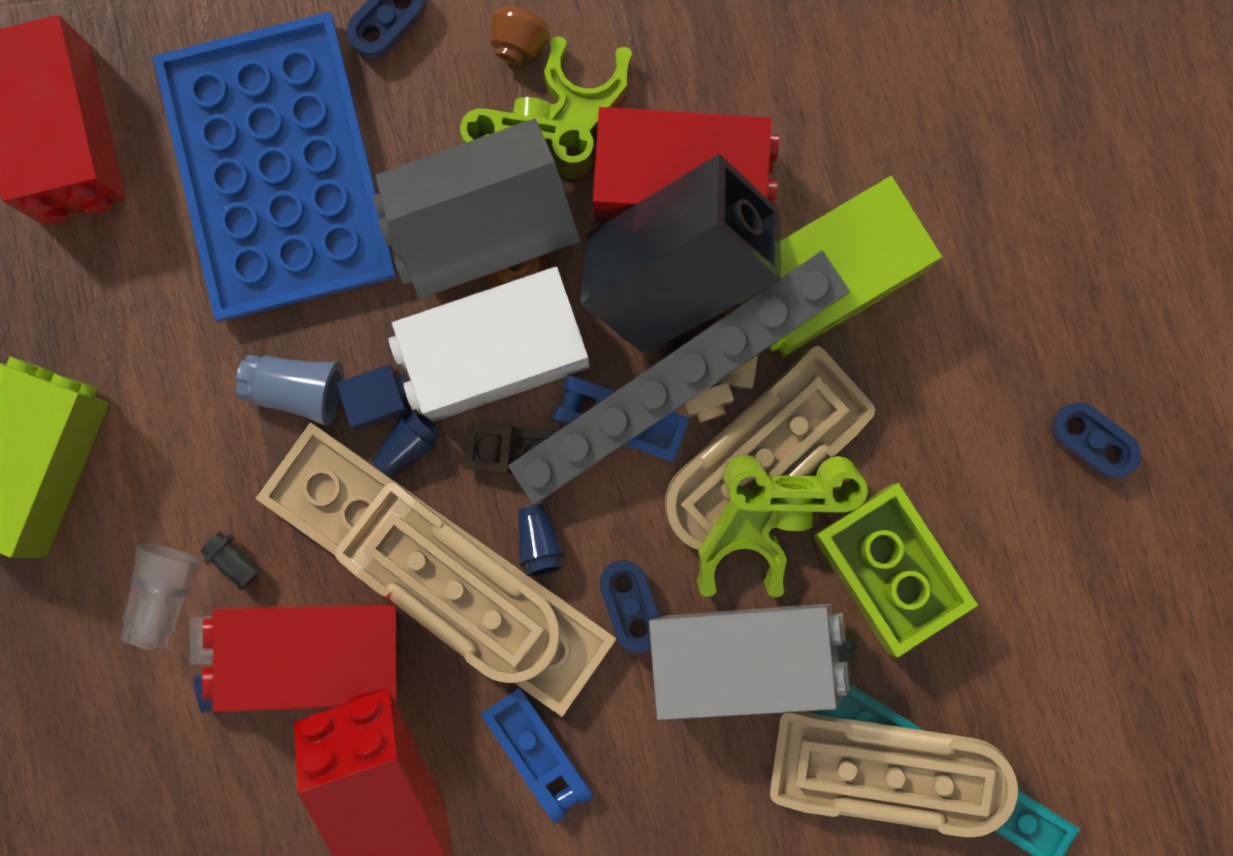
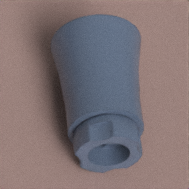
[236,355,344,426]

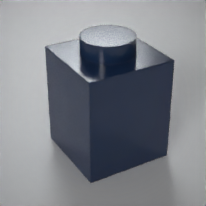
[336,364,410,431]

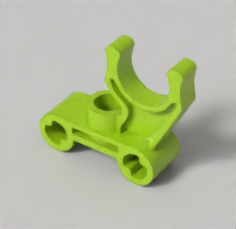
[460,36,632,179]
[697,455,868,598]

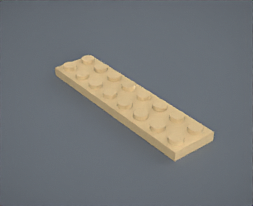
[255,422,617,717]

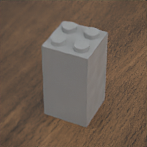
[649,603,850,720]

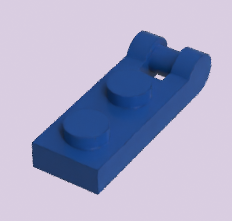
[551,375,689,463]
[480,687,595,824]

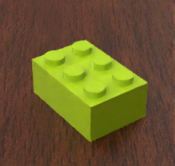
[811,483,978,658]

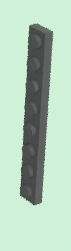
[508,251,851,505]

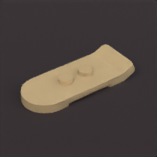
[665,346,876,550]
[335,483,559,683]
[770,711,1018,837]

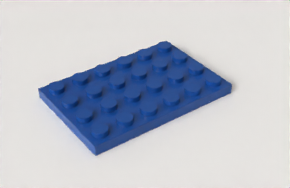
[152,12,398,323]

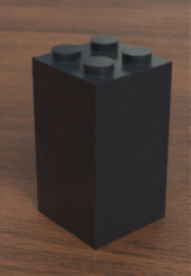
[580,154,781,354]

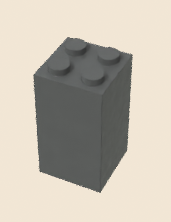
[372,118,581,299]

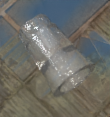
[120,543,202,651]

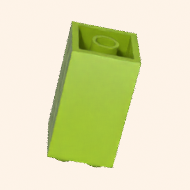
[741,175,942,358]
[0,356,110,558]

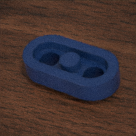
[347,0,426,59]
[1051,402,1141,478]
[600,560,659,653]

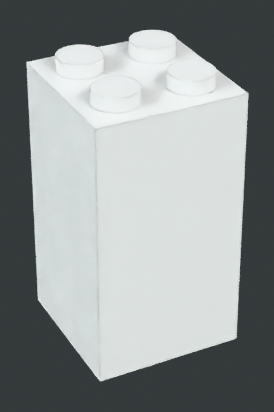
[388,266,590,422]

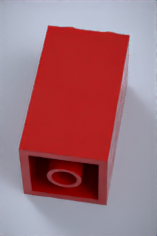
[0,14,126,225]
[593,107,779,222]
[202,603,396,712]
[294,689,454,856]

